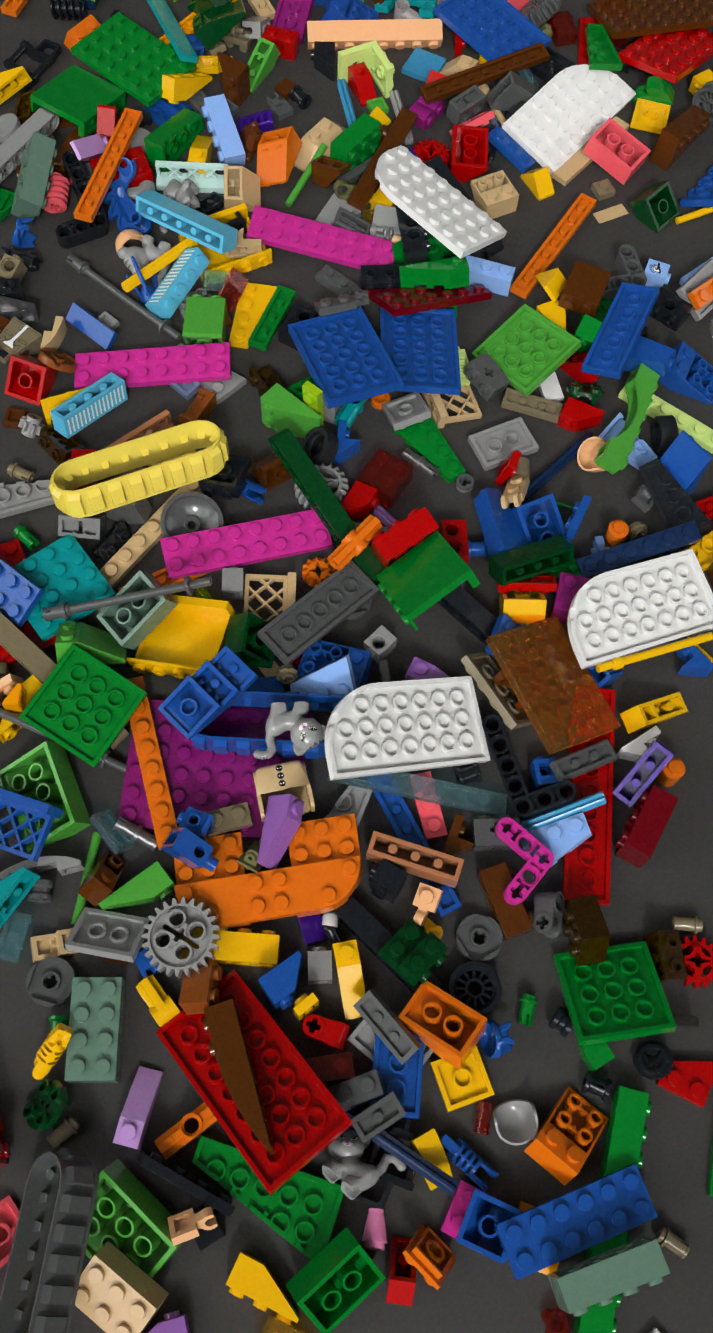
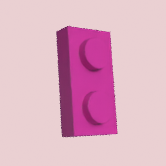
[440,1180,485,1239]

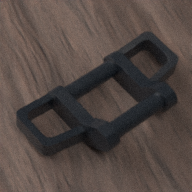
[3,39,61,93]
[356,1118,418,1209]

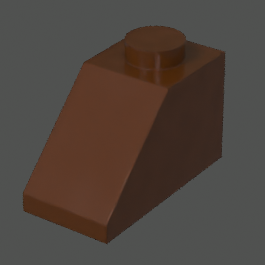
[311,155,351,188]

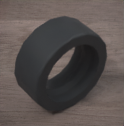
[651,415,678,454]
[302,427,339,466]

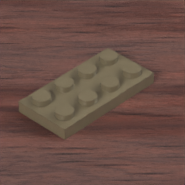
[461,652,538,730]

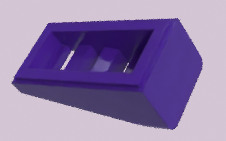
[237,110,273,134]

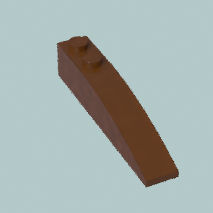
[202,999,276,1155]

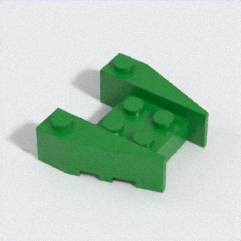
[392,231,469,289]

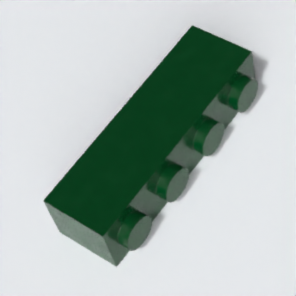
[488,535,574,586]

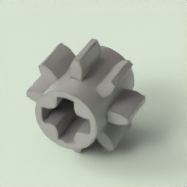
[18,413,45,438]

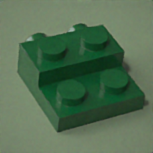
[378,919,448,987]

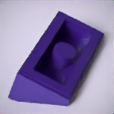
[296,914,328,947]

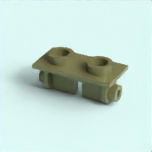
[236,838,263,873]

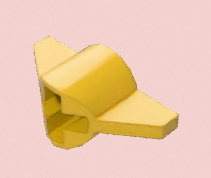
[424,917,443,941]

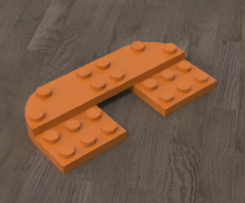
[174,813,362,929]

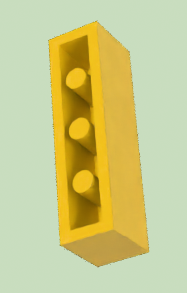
[181,927,280,968]

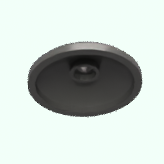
[160,492,223,538]

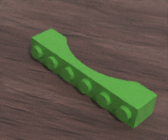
[594,363,660,475]

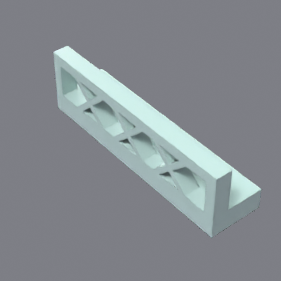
[155,160,228,194]

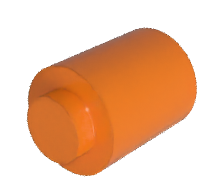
[603,520,629,548]
[656,757,685,787]

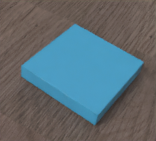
[401,47,447,83]

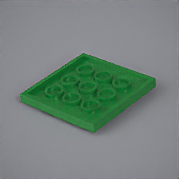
[19,644,148,768]
[553,941,677,1046]

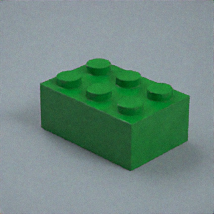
[330,113,382,173]
[285,1227,386,1333]

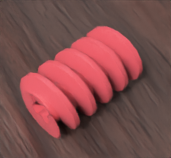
[44,172,70,214]

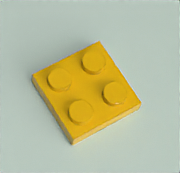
[630,98,671,134]
[430,1046,495,1113]

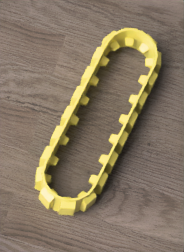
[49,420,229,518]

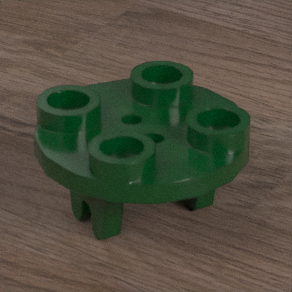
[566,381,605,406]
[23,1079,72,1131]

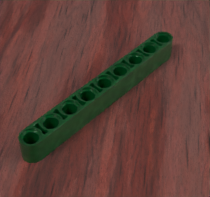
[268,427,384,588]

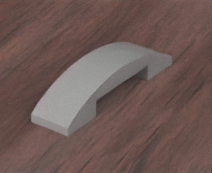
[0,856,85,881]

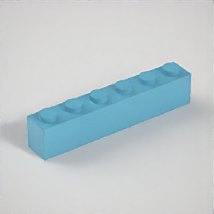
[136,190,238,254]

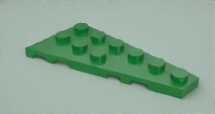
[192,1136,344,1260]

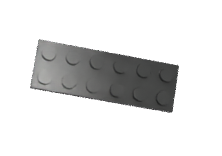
[257,560,380,667]

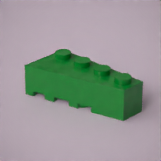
[144,107,204,172]

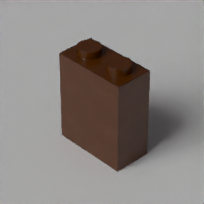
[558,260,612,318]

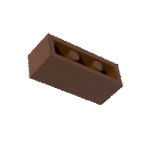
[477,862,533,942]

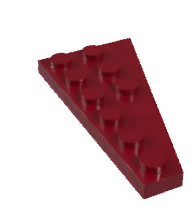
[366,284,492,317]

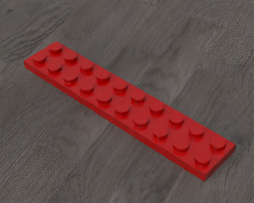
[562,685,616,907]

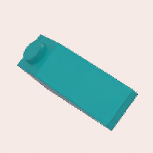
[0,867,41,929]

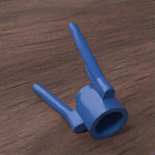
[126,256,158,304]

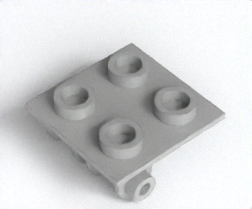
[370,204,401,241]

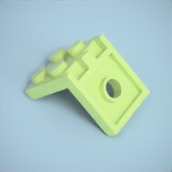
[337,40,395,99]

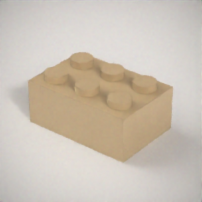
[75,1241,169,1333]

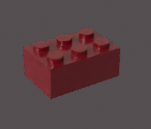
[615,785,679,868]

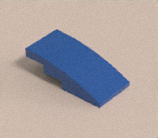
[157,645,259,740]

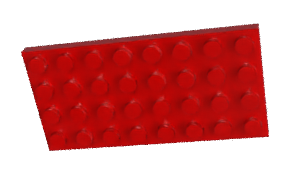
[156,969,354,1195]

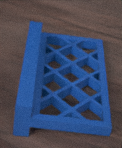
[0,788,64,862]

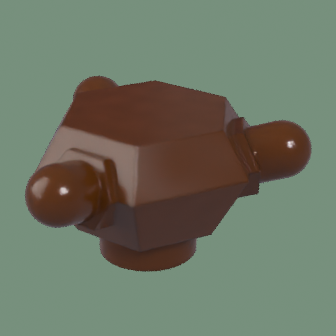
[240,121,262,163]

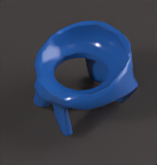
[11,217,37,249]
[479,1019,515,1059]

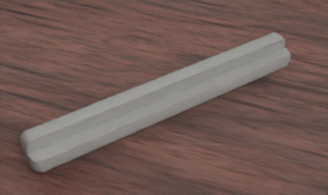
[389,90,414,145]

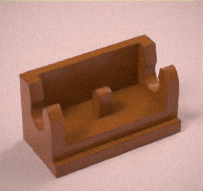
[177,388,217,425]

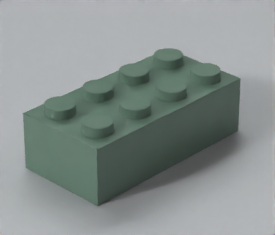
[10,131,57,222]
[64,977,126,1083]
[547,1237,670,1317]

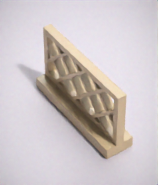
[422,385,482,429]
[244,572,296,655]

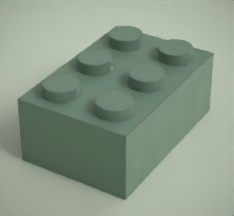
[96,570,178,650]

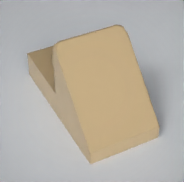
[225,228,263,258]

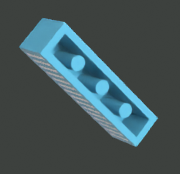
[145,247,210,319]
[50,372,128,439]

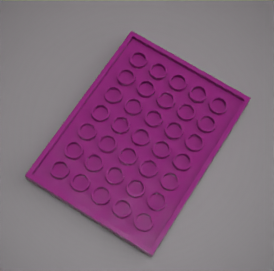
[118,699,312,840]

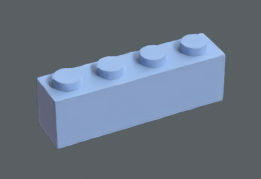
[201,94,246,166]

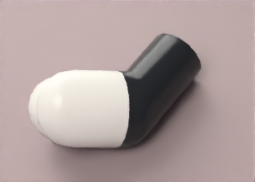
[322,911,343,944]

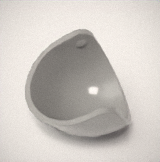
[493,1099,539,1146]

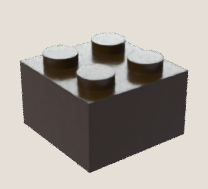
[562,895,611,966]

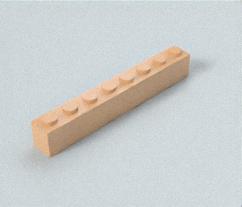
[307,19,443,51]

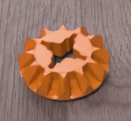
[302,556,335,588]

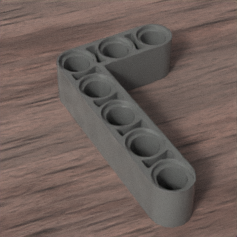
[557,244,647,310]

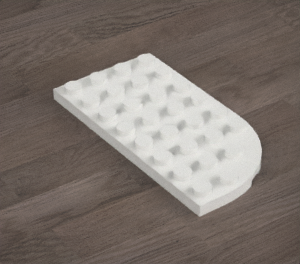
[502,64,636,175]
[375,145,507,259]
[567,549,713,669]
[325,676,491,781]

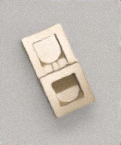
[40,316,67,350]
[30,928,79,963]

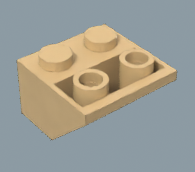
[224,165,261,212]
[470,170,519,219]

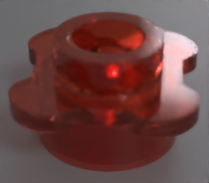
[541,1306,571,1333]

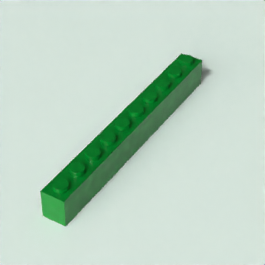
[573,1086,652,1333]

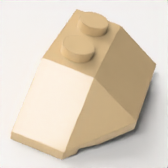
[294,117,347,172]

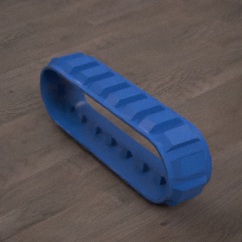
[186,689,345,759]

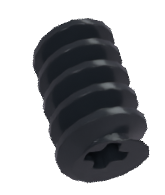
[50,0,87,21]

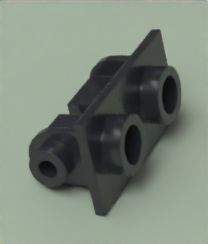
[1,246,43,272]
[92,521,132,564]

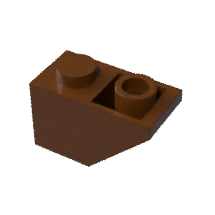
[77,849,127,907]

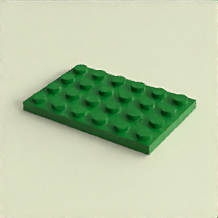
[71,12,196,108]

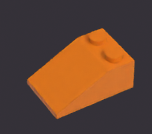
[398,980,488,1070]

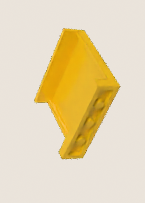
[178,203,272,287]
[126,594,235,679]

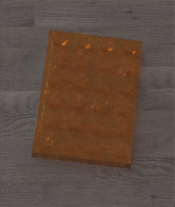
[485,616,621,755]

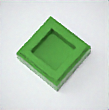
[366,96,389,114]

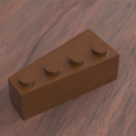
[649,105,711,171]

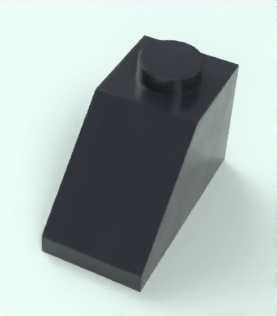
[311,41,335,81]

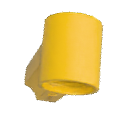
[136,974,180,1028]

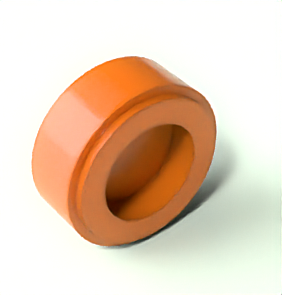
[371,393,390,410]

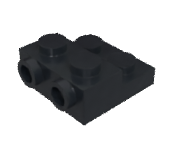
[198,455,252,500]

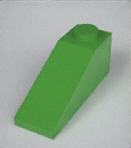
[247,37,280,94]
[98,861,175,911]

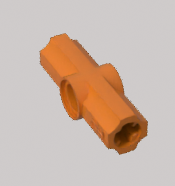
[327,514,383,572]
[154,1102,217,1160]

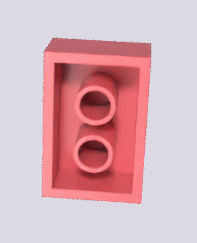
[583,118,651,185]

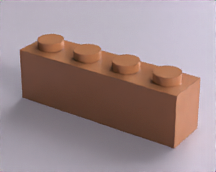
[366,831,464,888]

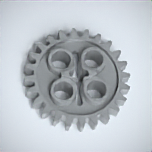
[141,897,221,978]

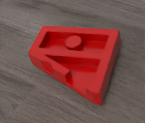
[655,1061,713,1108]

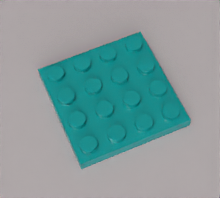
[13,532,116,643]

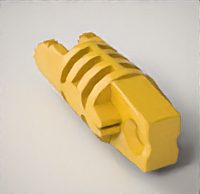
[32,1023,73,1080]

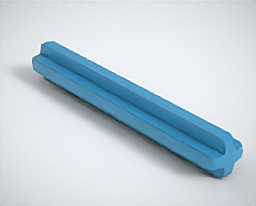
[337,78,357,127]
[520,791,607,832]

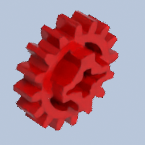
[413,138,450,166]
[675,935,713,989]

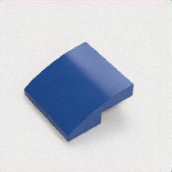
[143,98,193,126]

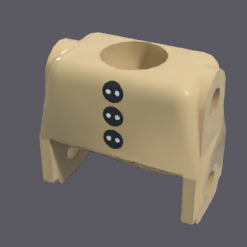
[252,760,315,822]

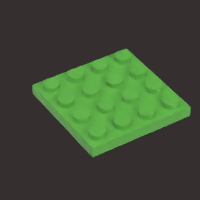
[471,304,582,397]

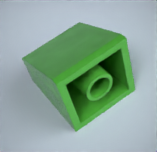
[182,294,227,345]

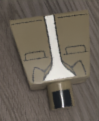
[0,317,43,364]

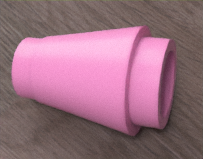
[362,1208,388,1251]

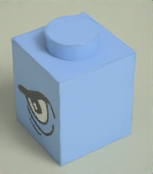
[644,258,671,289]

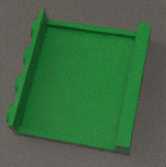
[30,64,126,138]
[376,531,481,631]

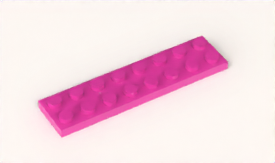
[246,205,394,270]
[74,342,231,390]
[160,509,333,580]

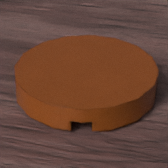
[38,348,77,373]

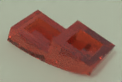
[218,268,249,313]

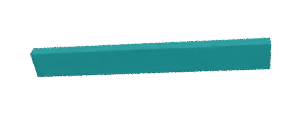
[146,0,198,63]

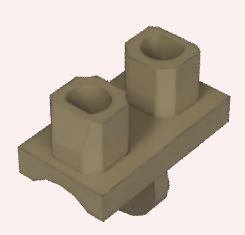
[221,22,253,53]

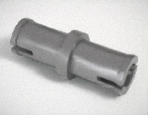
[401,447,440,480]
[113,816,157,851]

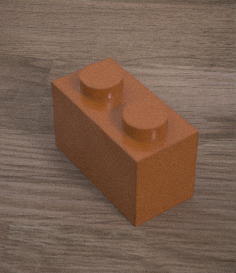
[179,958,223,1015]

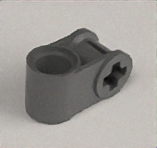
[533,891,565,939]

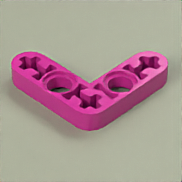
[495,817,554,906]

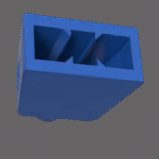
[161,827,219,872]

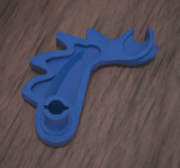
[103,157,153,235]

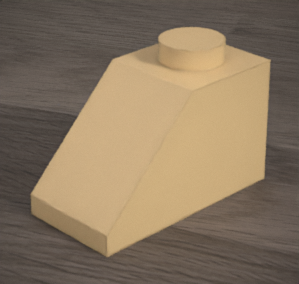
[439,54,478,76]

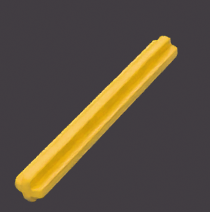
[121,238,198,293]

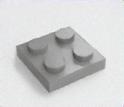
[381,392,432,431]

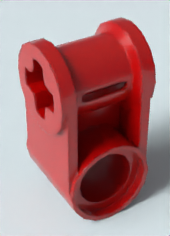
[302,1014,350,1051]

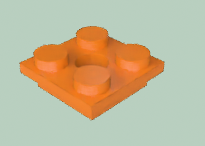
[402,1224,456,1290]

